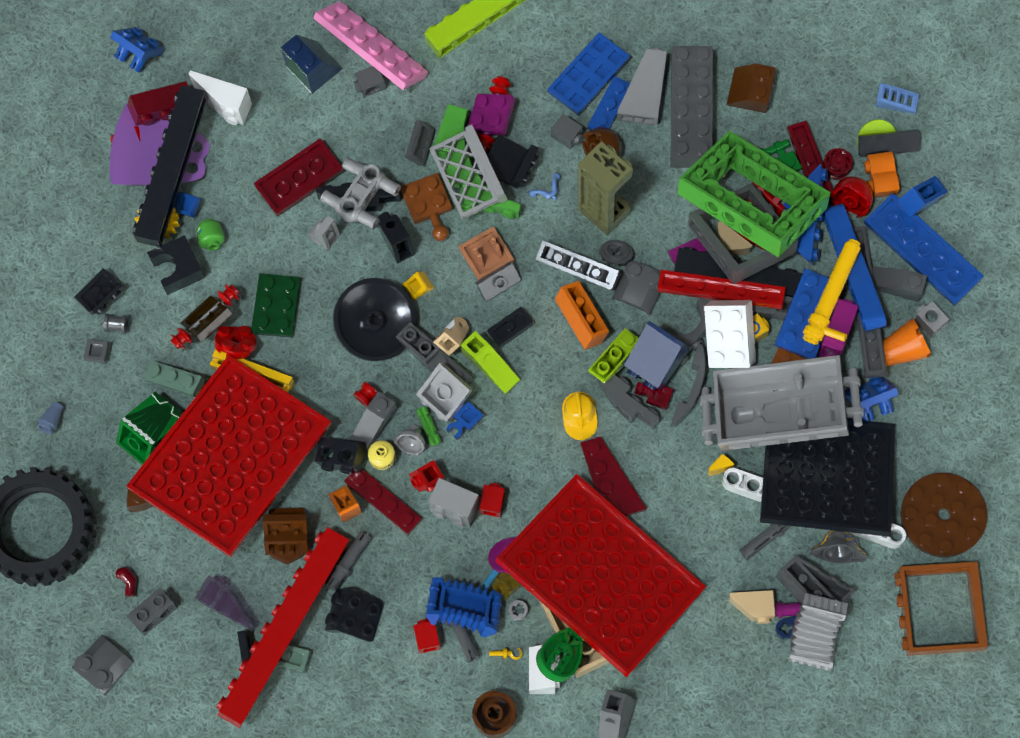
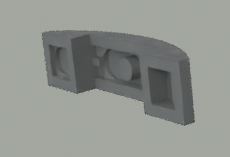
[671,344,705,427]

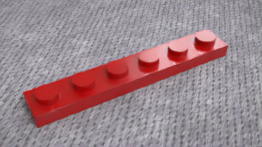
[657,270,786,309]

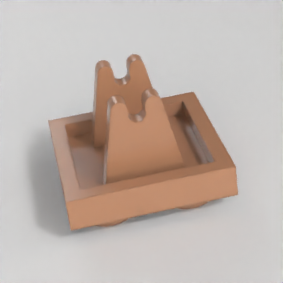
[458,226,515,281]

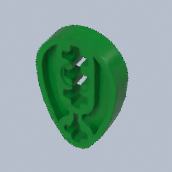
[536,628,583,682]

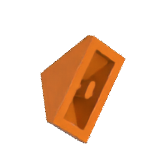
[328,485,361,523]

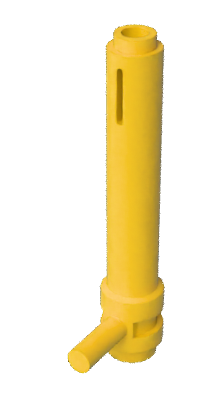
[803,239,861,345]

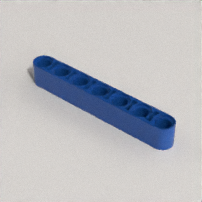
[823,203,886,332]

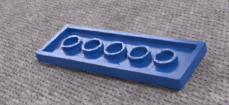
[864,193,984,306]

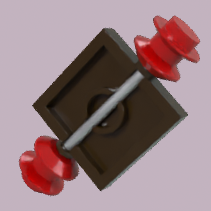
[170,284,240,350]

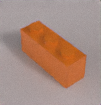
[555,281,609,350]

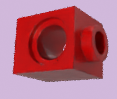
[479,483,505,518]
[413,619,441,654]

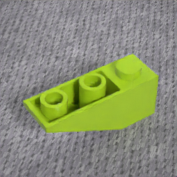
[588,328,638,383]
[460,331,520,394]

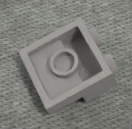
[416,362,473,422]

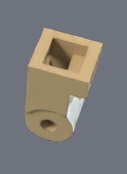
[433,317,469,355]

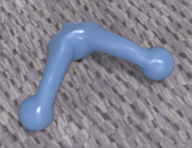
[529,173,561,200]

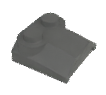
[612,261,661,315]
[72,635,134,695]

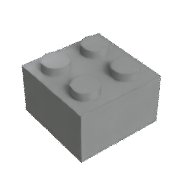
[429,478,480,528]

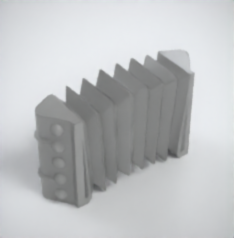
[788,593,848,671]

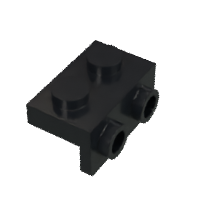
[73,268,123,315]

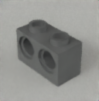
[126,588,177,636]

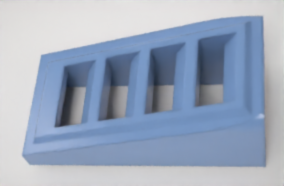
[875,83,919,114]

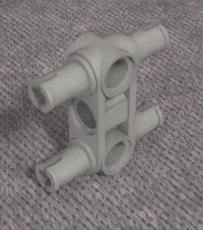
[320,157,401,230]

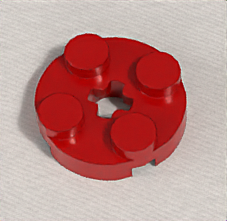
[214,326,257,359]

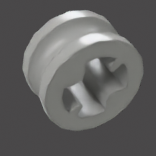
[509,600,528,621]

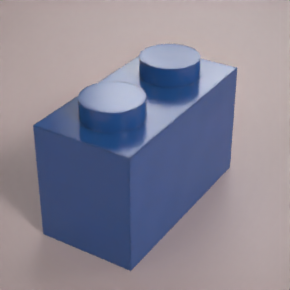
[898,176,948,217]

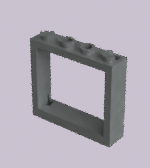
[688,183,798,285]

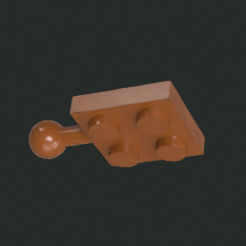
[400,172,453,241]

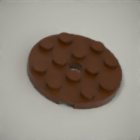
[900,473,987,558]

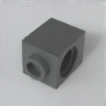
[353,66,386,98]

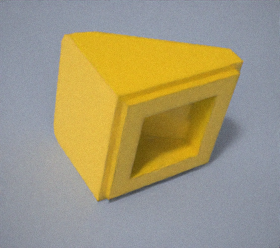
[403,272,434,300]
[708,454,735,476]

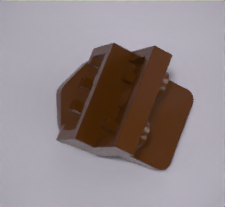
[263,508,308,564]

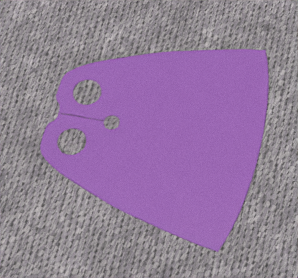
[110,102,210,185]

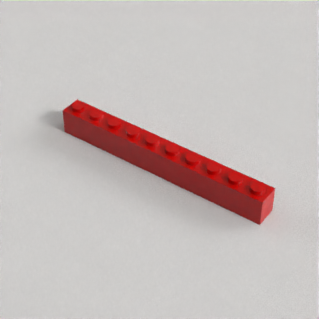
[216,527,349,728]

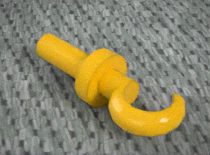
[489,648,523,660]

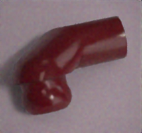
[115,567,137,597]

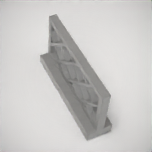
[429,124,508,220]

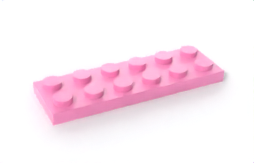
[313,1,428,90]

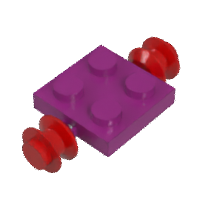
[468,76,516,154]

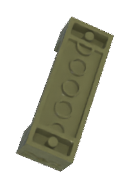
[578,141,633,236]

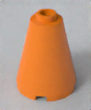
[882,318,931,367]

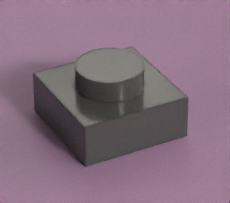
[84,339,109,364]

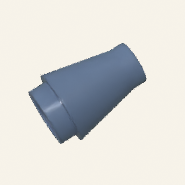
[37,402,64,434]

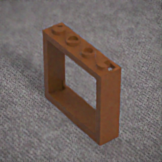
[894,562,988,656]

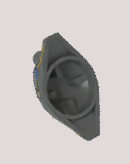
[810,530,867,563]

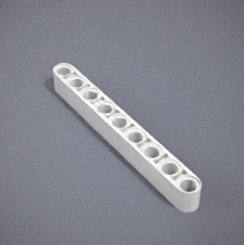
[722,468,906,549]

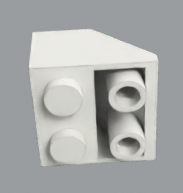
[529,645,560,694]

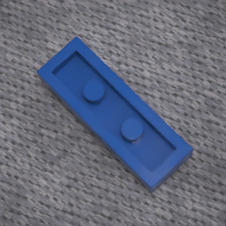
[587,76,630,130]

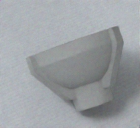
[394,425,425,456]

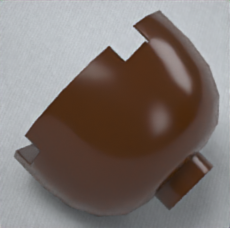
[582,127,621,167]

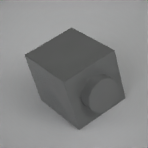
[551,114,583,149]

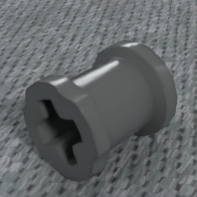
[103,314,128,334]

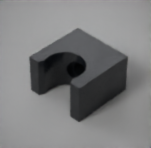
[147,235,205,295]

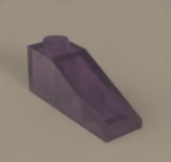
[195,575,255,632]

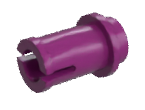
[774,601,800,619]

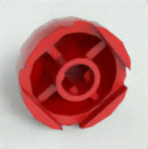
[830,176,873,217]

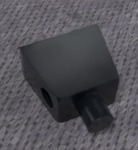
[378,212,415,264]

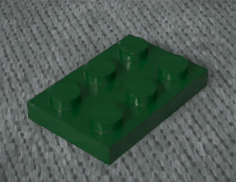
[251,273,301,338]

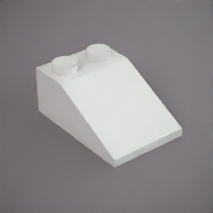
[189,70,252,125]

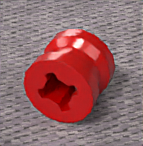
[353,382,377,407]

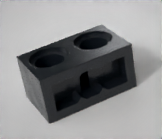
[315,437,366,475]

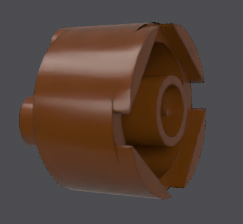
[472,691,517,738]

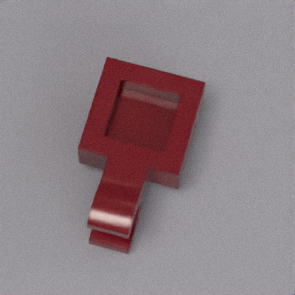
[634,382,673,410]

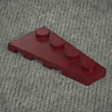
[580,437,646,517]

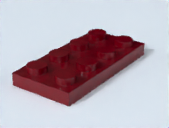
[253,138,344,217]

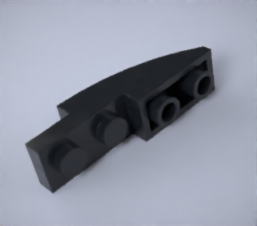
[316,183,400,212]

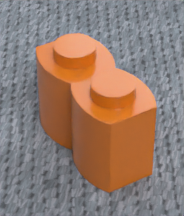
[863,151,900,198]

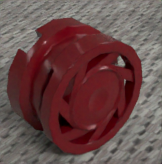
[823,148,853,180]

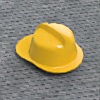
[562,392,597,440]

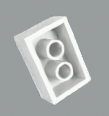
[704,300,756,368]

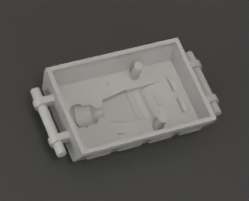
[700,355,864,451]

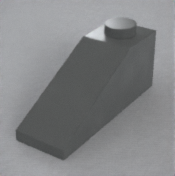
[871,266,927,302]
[349,391,397,457]

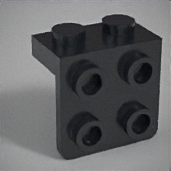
[487,135,539,189]
[325,588,383,642]

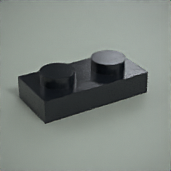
[487,307,533,348]

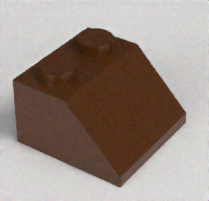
[726,63,776,113]

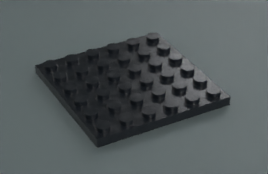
[760,419,895,537]

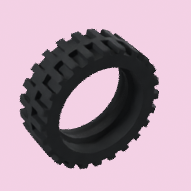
[0,467,97,587]

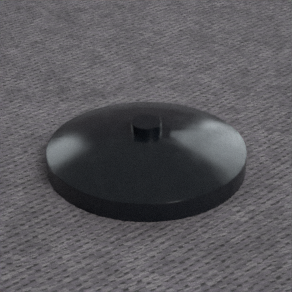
[333,278,416,362]

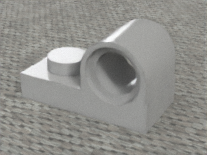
[307,216,340,251]

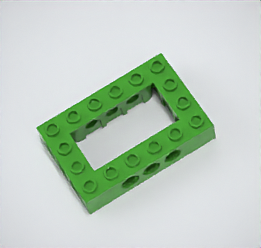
[677,130,830,257]

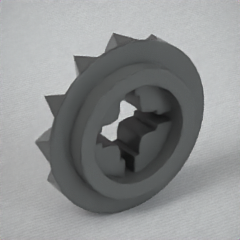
[599,240,633,267]

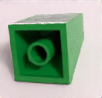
[116,392,183,465]

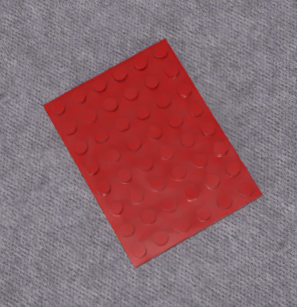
[126,355,332,558]
[495,474,706,678]

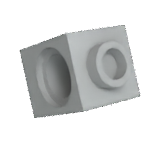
[915,301,950,338]

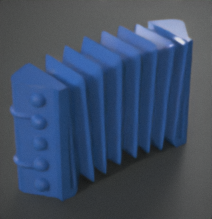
[426,577,502,638]

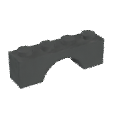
[669,298,712,366]

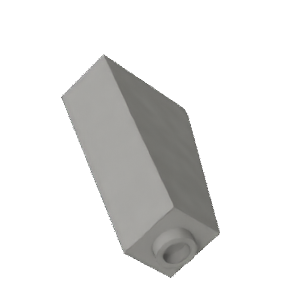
[617,48,667,126]

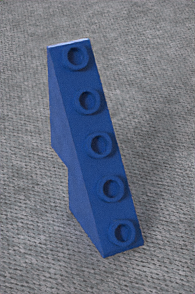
[783,164,828,266]

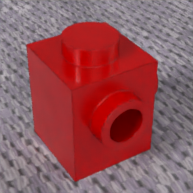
[409,460,444,492]

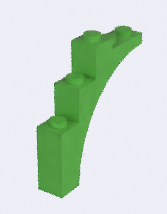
[434,104,521,219]

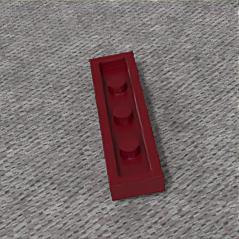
[787,121,833,197]
[344,468,422,536]

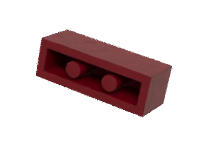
[127,81,189,126]

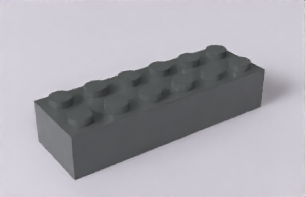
[670,46,713,168]

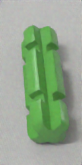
[416,406,441,447]

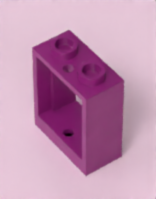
[818,299,858,357]

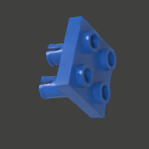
[110,27,165,72]
[845,377,899,421]

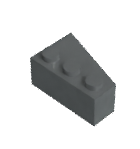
[776,556,856,605]

